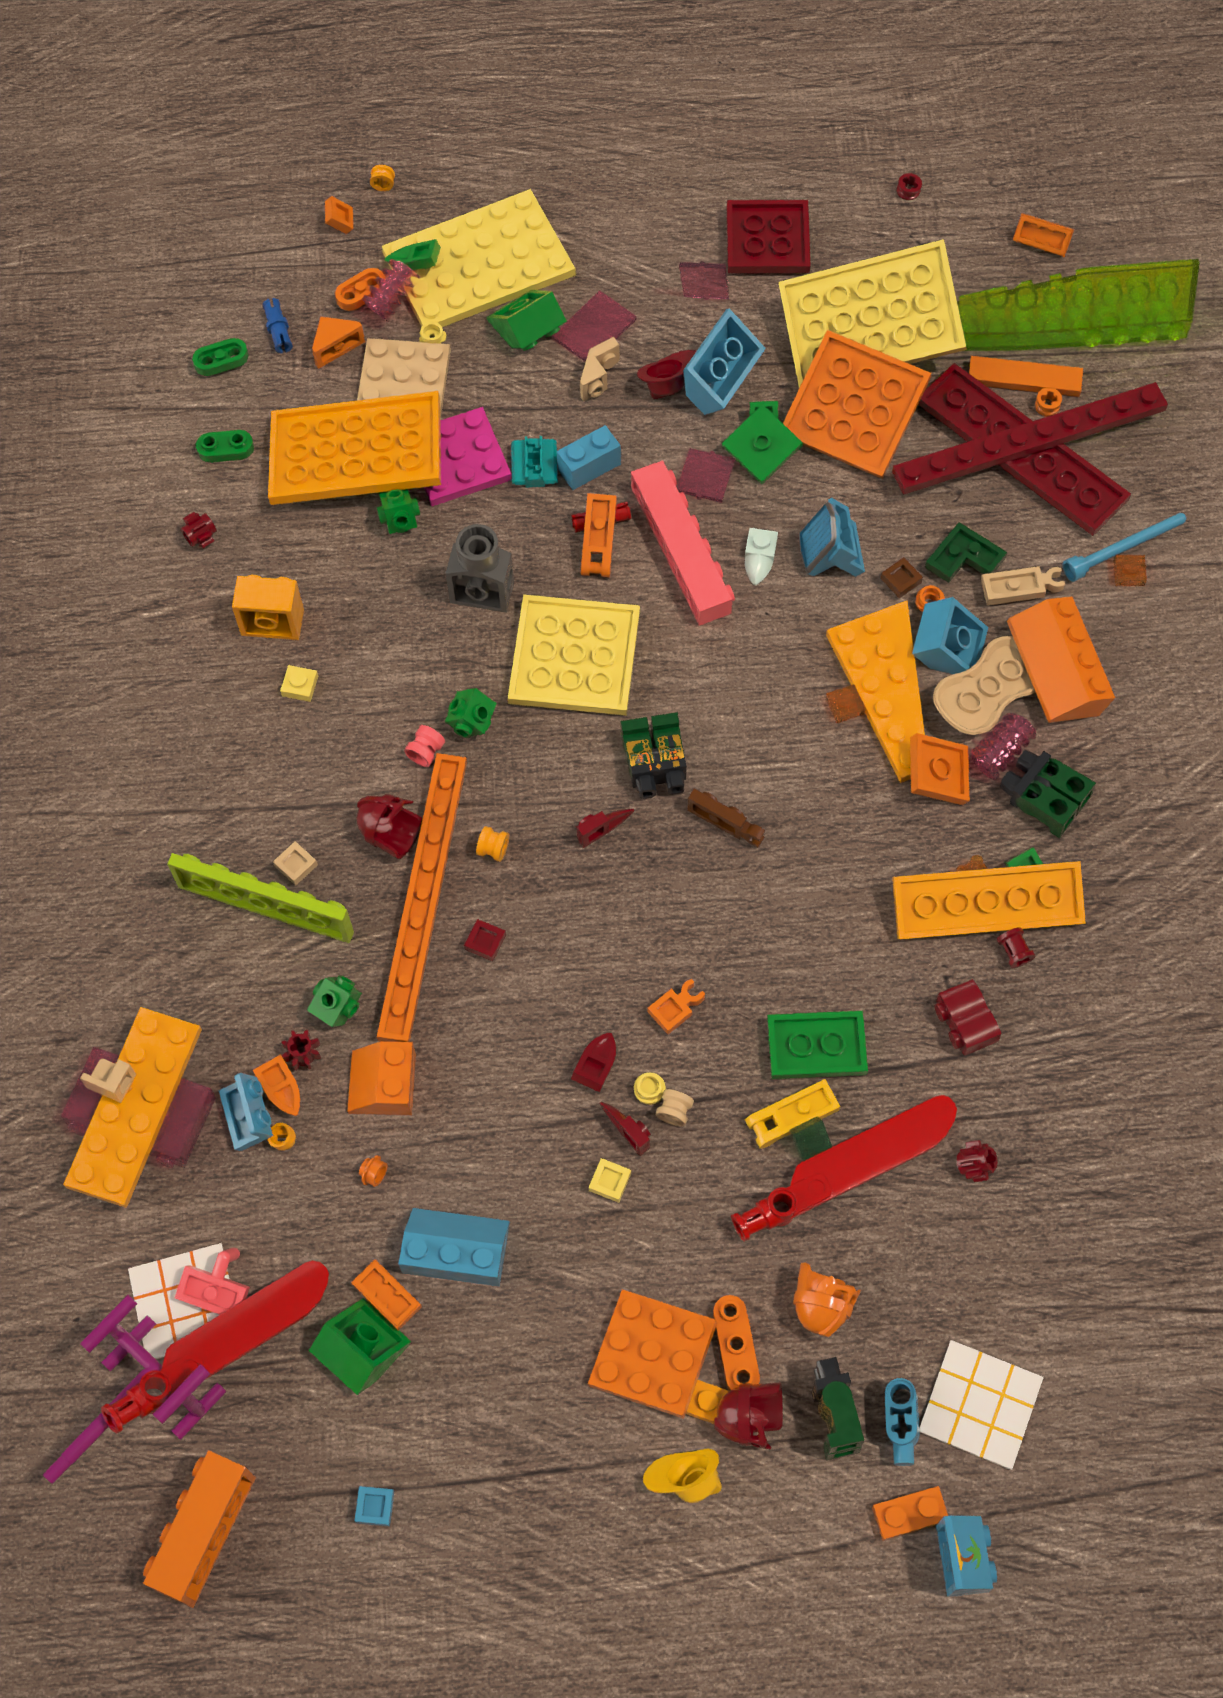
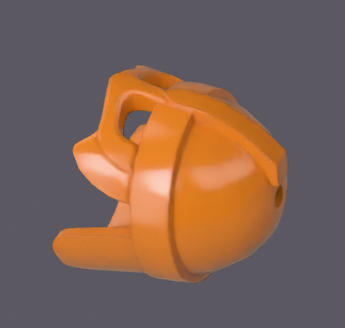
[793,1262,861,1337]

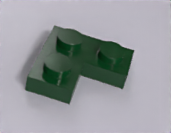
[925,522,1007,583]

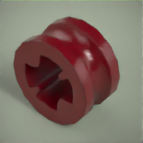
[896,173,922,200]

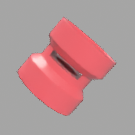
[404,725,445,767]

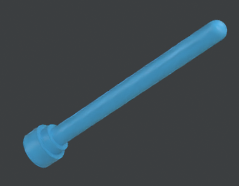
[1062,513,1186,582]

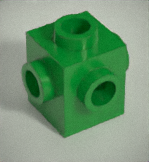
[377,489,420,534]
[445,688,497,738]
[307,975,362,1027]

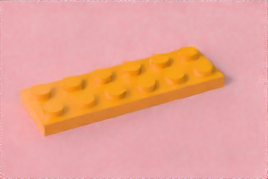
[892,861,1086,939]
[63,1007,202,1208]

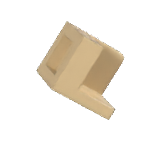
[80,1058,136,1103]

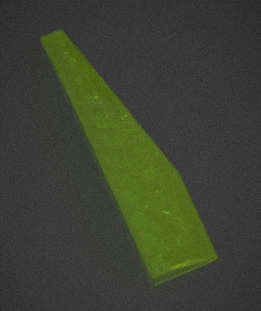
[957,259,1200,351]

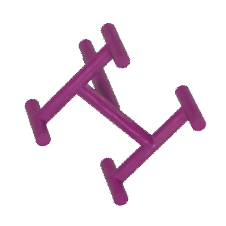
[43,1294,227,1484]

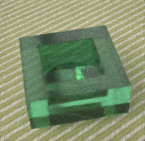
[789,1116,832,1161]

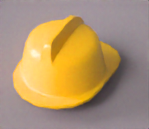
[643,1448,722,1503]

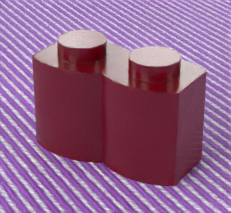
[934,979,1001,1056]

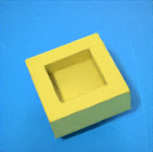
[280,665,318,702]
[589,1158,631,1203]

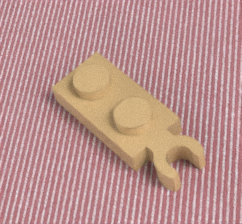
[981,566,1065,605]

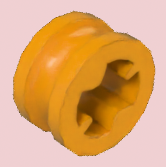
[370,165,395,191]

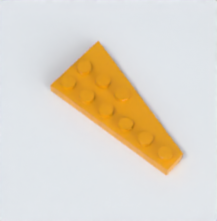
[826,600,925,783]

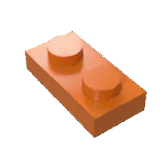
[872,1486,948,1541]

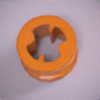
[1035,388,1062,417]

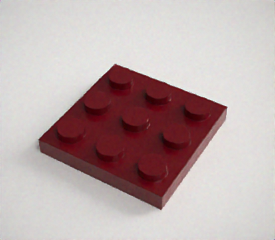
[726,200,811,273]

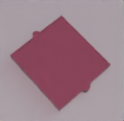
[679,261,729,300]
[677,448,735,503]

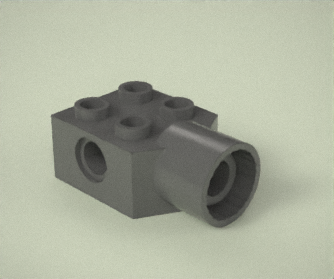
[446,524,514,613]

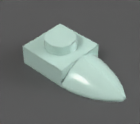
[745,528,778,585]

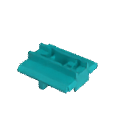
[511,436,558,488]

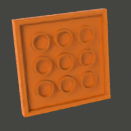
[783,330,931,479]

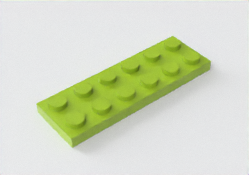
[167,853,354,943]

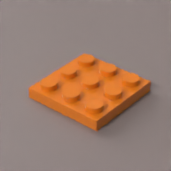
[588,1289,717,1419]

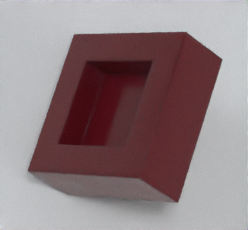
[464,919,506,962]

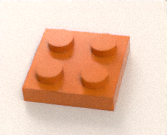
[910,733,970,805]

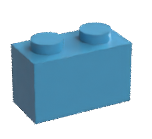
[557,425,621,490]

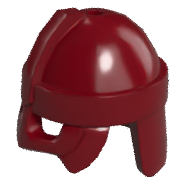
[356,794,422,859]
[714,1382,783,1450]

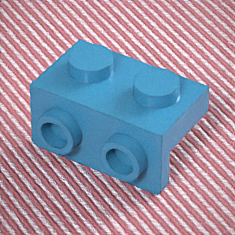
[219,1073,273,1151]

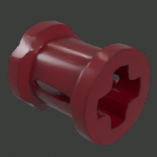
[997,927,1036,968]

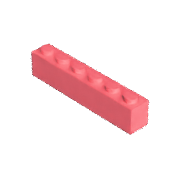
[631,460,735,626]

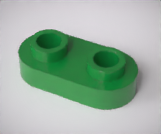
[192,338,249,376]
[196,430,254,463]

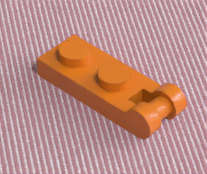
[581,493,617,578]

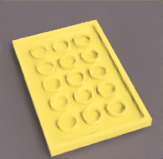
[382,189,576,327]
[778,239,967,388]

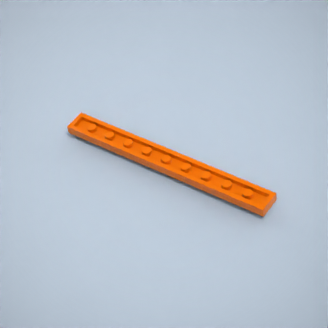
[377,753,467,1042]

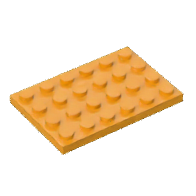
[268,391,441,505]

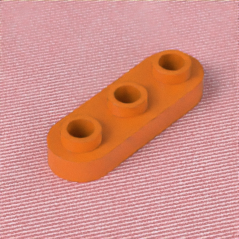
[713,1295,760,1391]

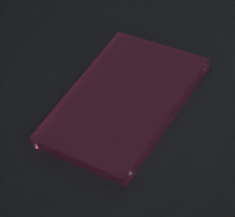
[552,290,637,362]

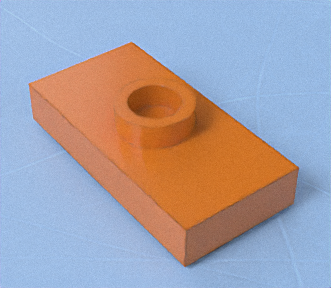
[1013,213,1075,257]
[351,1259,422,1331]

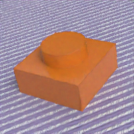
[325,196,353,234]

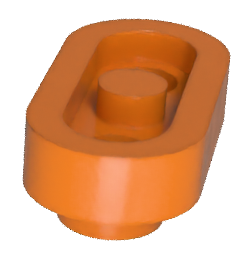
[335,268,386,311]

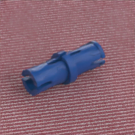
[262,298,293,353]

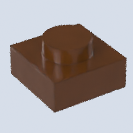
[881,557,923,599]

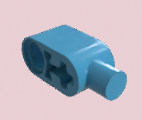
[885,1378,919,1466]

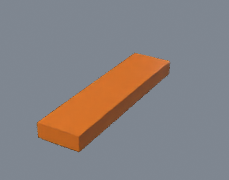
[969,356,1083,397]

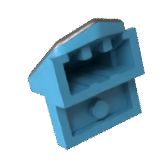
[799,498,865,577]

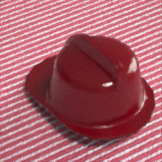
[637,350,696,399]

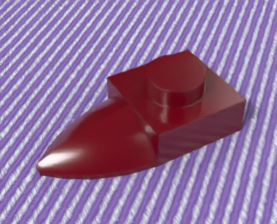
[576,808,634,848]
[571,1032,616,1092]
[599,1102,651,1156]

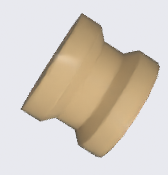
[656,1089,694,1127]

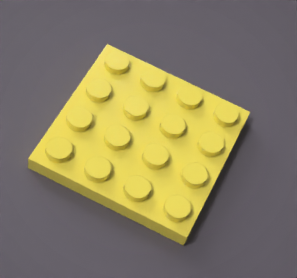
[508,594,640,716]

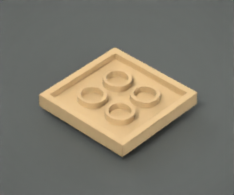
[357,338,451,420]

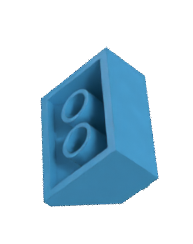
[683,308,766,415]
[399,1208,510,1287]

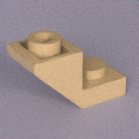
[580,337,620,402]

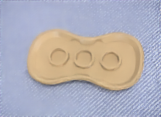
[933,636,1035,735]

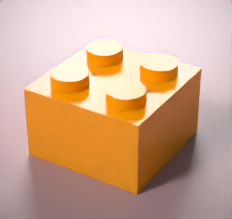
[232,575,304,640]

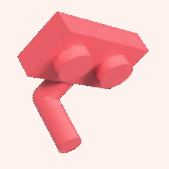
[175,1247,250,1314]

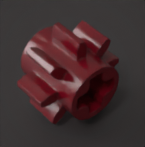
[180,512,217,549]
[281,1029,321,1071]
[956,1140,998,1182]

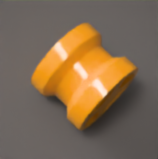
[476,826,510,862]

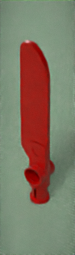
[731,1095,957,1242]
[101,1260,329,1434]

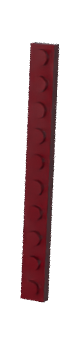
[892,382,1168,495]

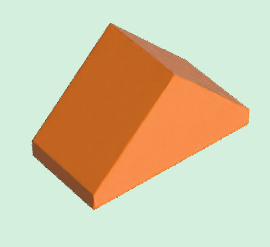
[312,317,365,369]

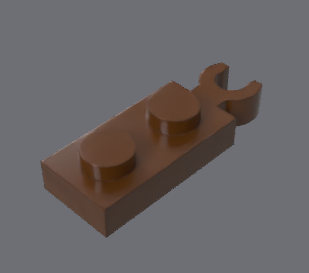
[687,788,765,848]

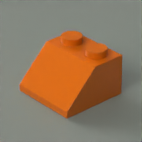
[347,1041,416,1115]

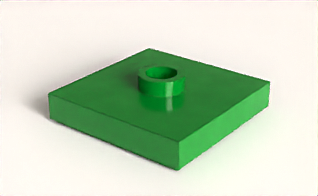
[722,404,803,484]

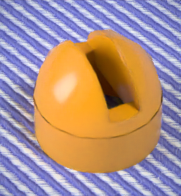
[268,1123,296,1151]

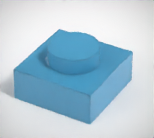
[354,1486,395,1527]

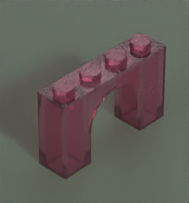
[61,1047,216,1168]

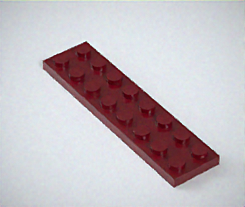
[918,363,1131,536]

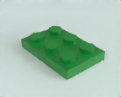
[767,1010,868,1079]

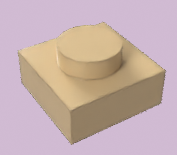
[273,841,318,886]

